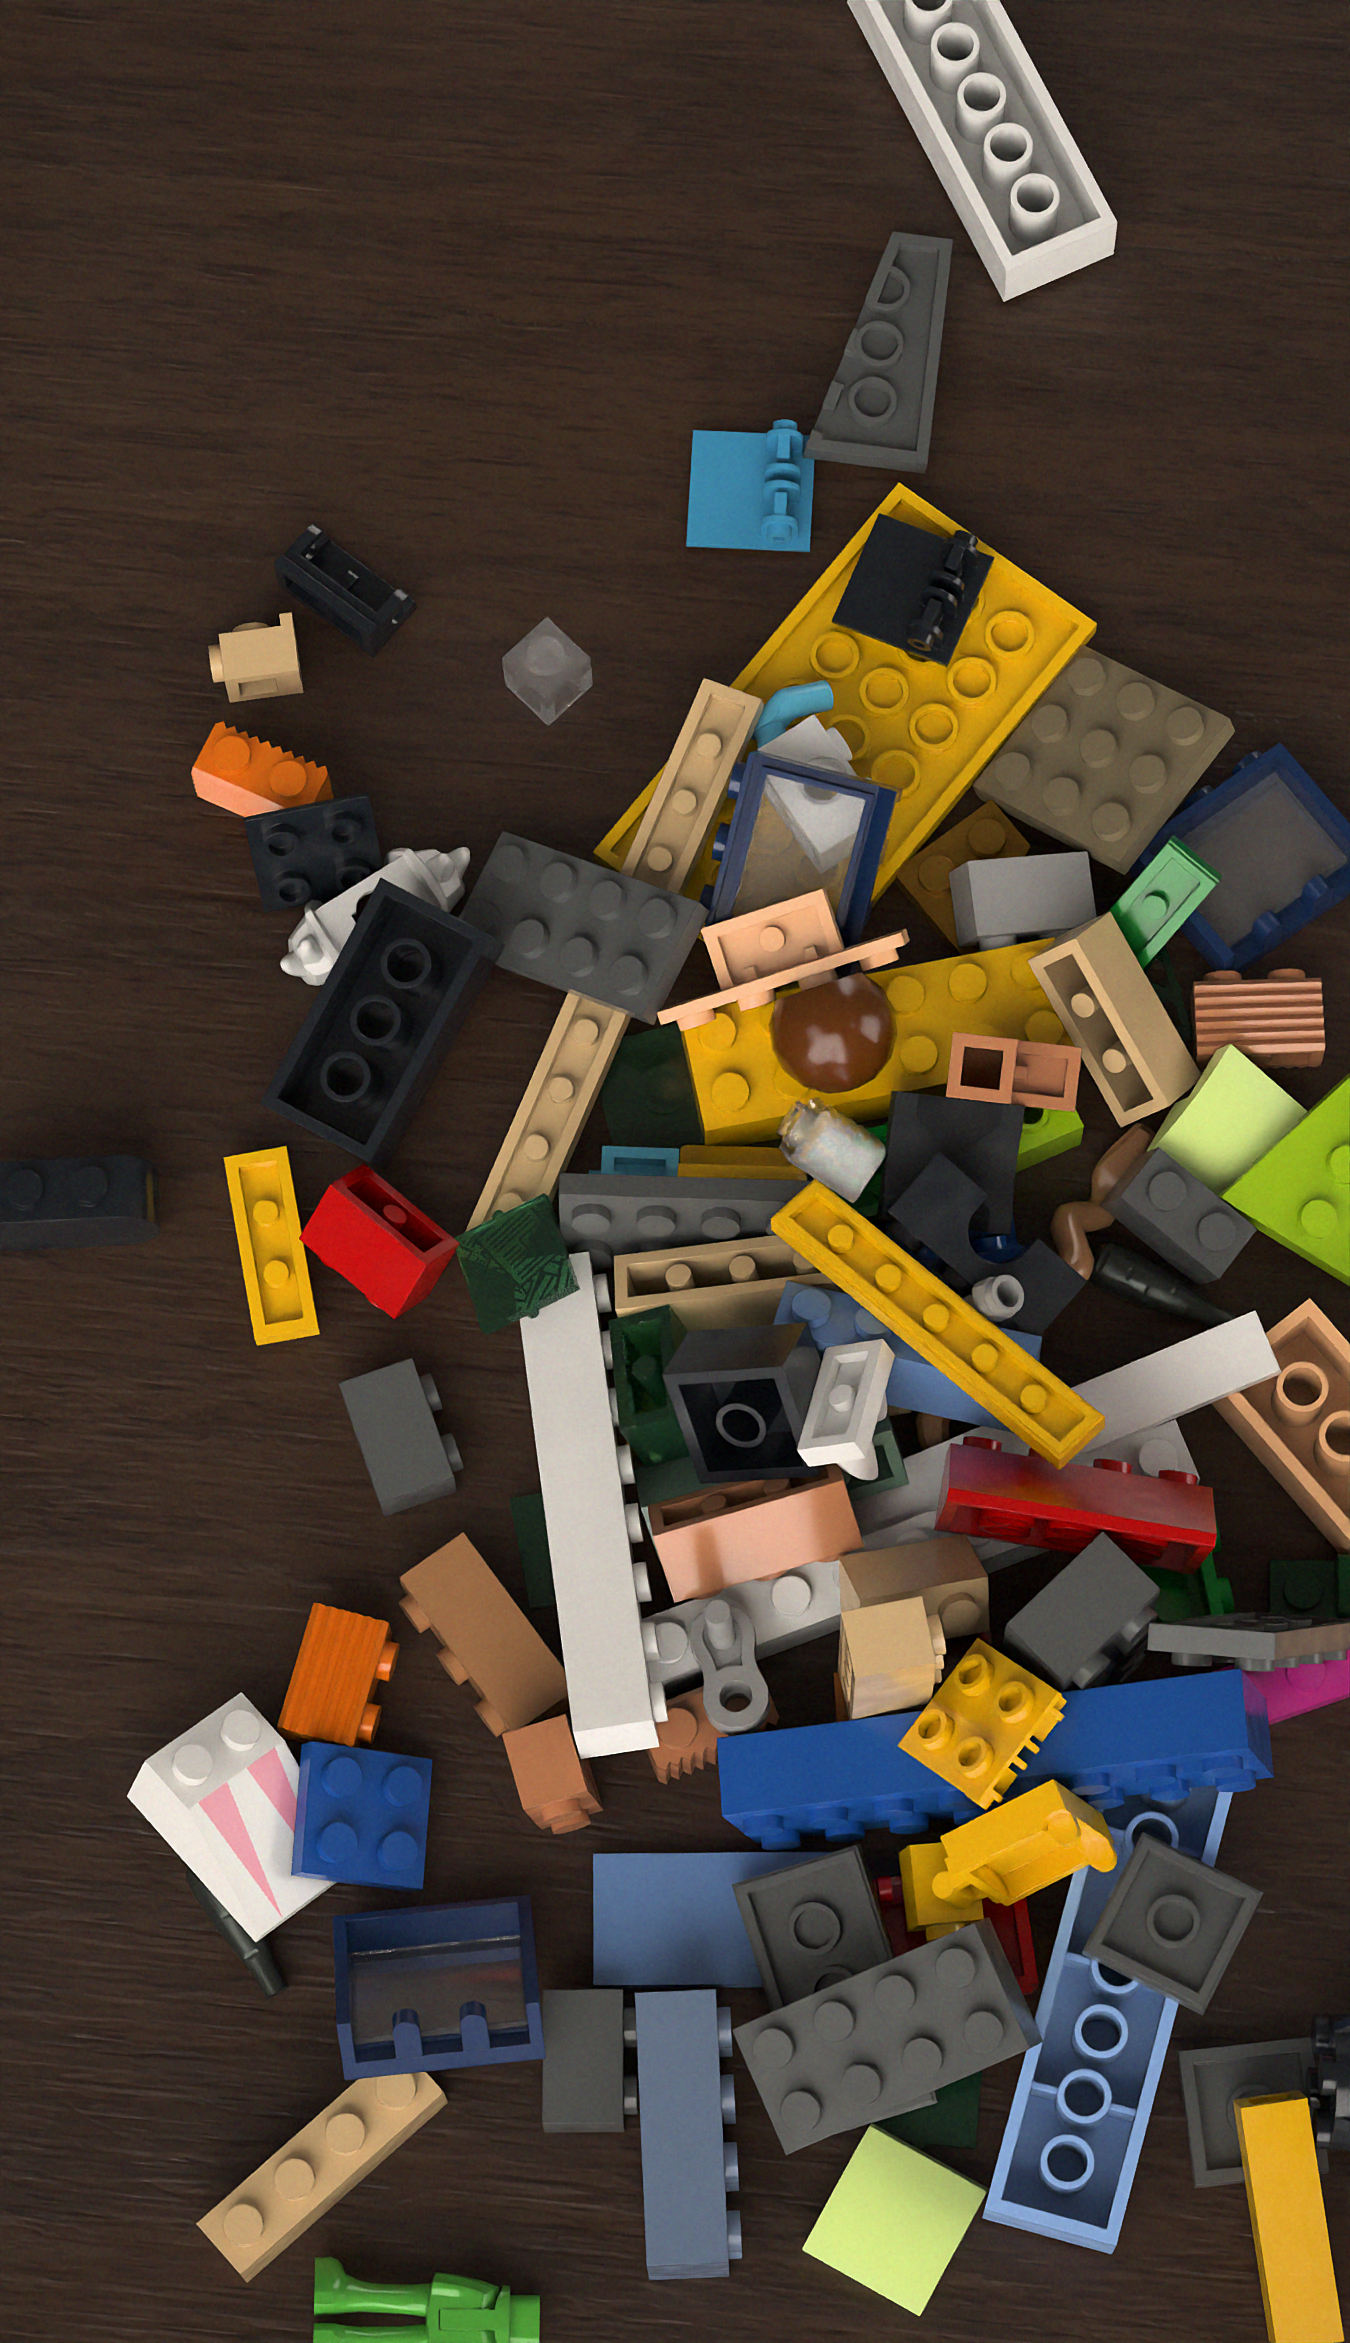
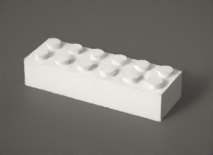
[847,0,1118,302]

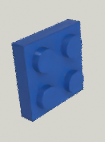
[291,1741,433,1892]

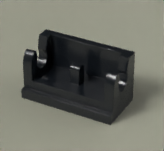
[274,524,417,658]

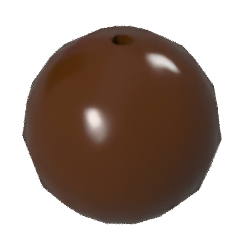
[769,972,897,1094]

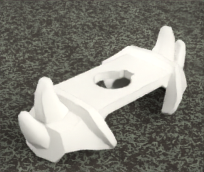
[280,847,470,986]

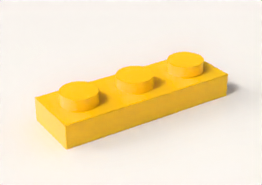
[224,1146,320,1346]

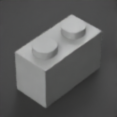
[949,851,1097,952]

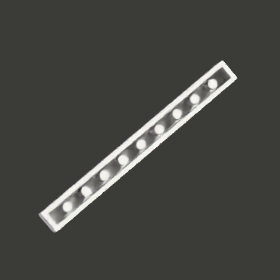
[642,1419,1200,1695]

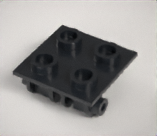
[832,513,995,667]
[243,792,383,913]

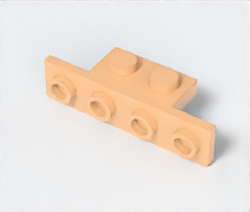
[657,887,910,1031]

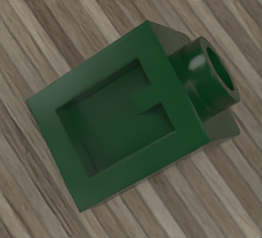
[1268,1553,1350,1618]

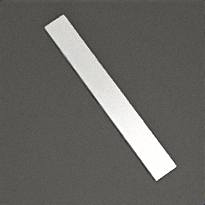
[852,1311,1282,1536]

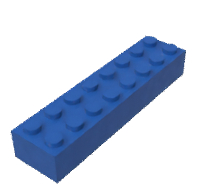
[717,1668,1274,1850]

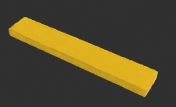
[771,1178,1105,1470]

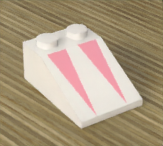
[127,1692,337,1942]

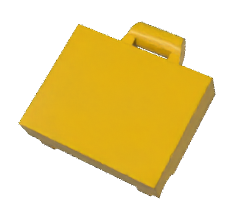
[932,1779,1118,1910]

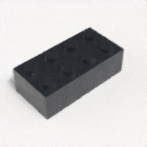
[260,877,506,1170]

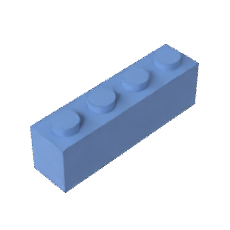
[773,1281,1042,1433]

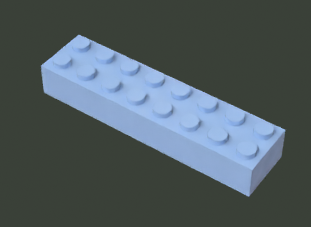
[982,1785,1233,2254]

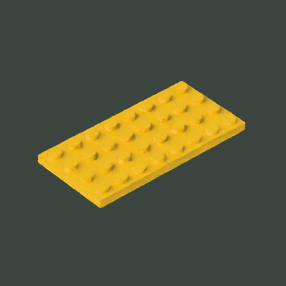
[593,482,1097,992]

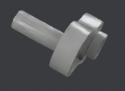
[690,1599,770,1736]

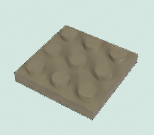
[972,645,1235,875]

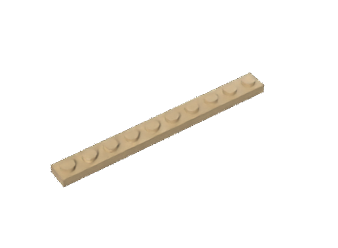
[457,678,765,1278]

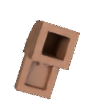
[946,1032,1082,1112]

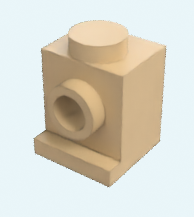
[208,612,304,703]

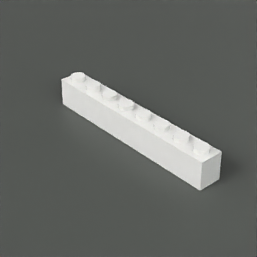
[512,1251,668,1759]

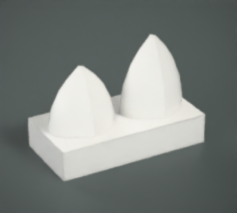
[797,1339,895,1480]

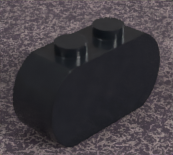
[0,1155,160,1252]

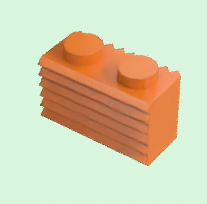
[191,721,334,817]
[277,1603,400,1748]

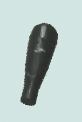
[1088,1241,1236,1330]
[186,1865,290,1999]

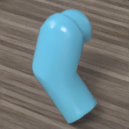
[751,680,834,749]

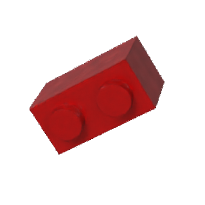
[299,1164,460,1319]

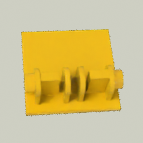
[897,1638,1067,1810]

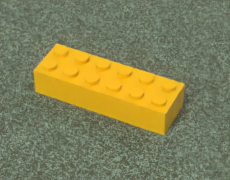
[680,937,1082,1146]

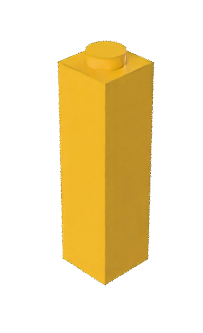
[1233,2090,1344,2343]

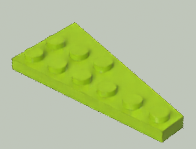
[1217,1073,1350,1286]

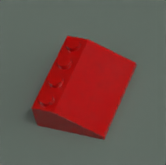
[934,1436,1217,1575]

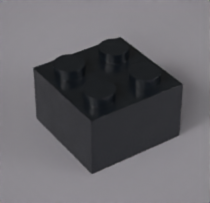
[662,1322,826,1484]

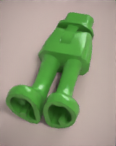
[313,2256,540,2343]

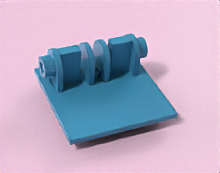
[686,419,815,552]

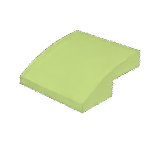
[1147,1044,1308,1195]
[802,2123,989,2316]

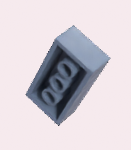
[635,1989,742,2280]

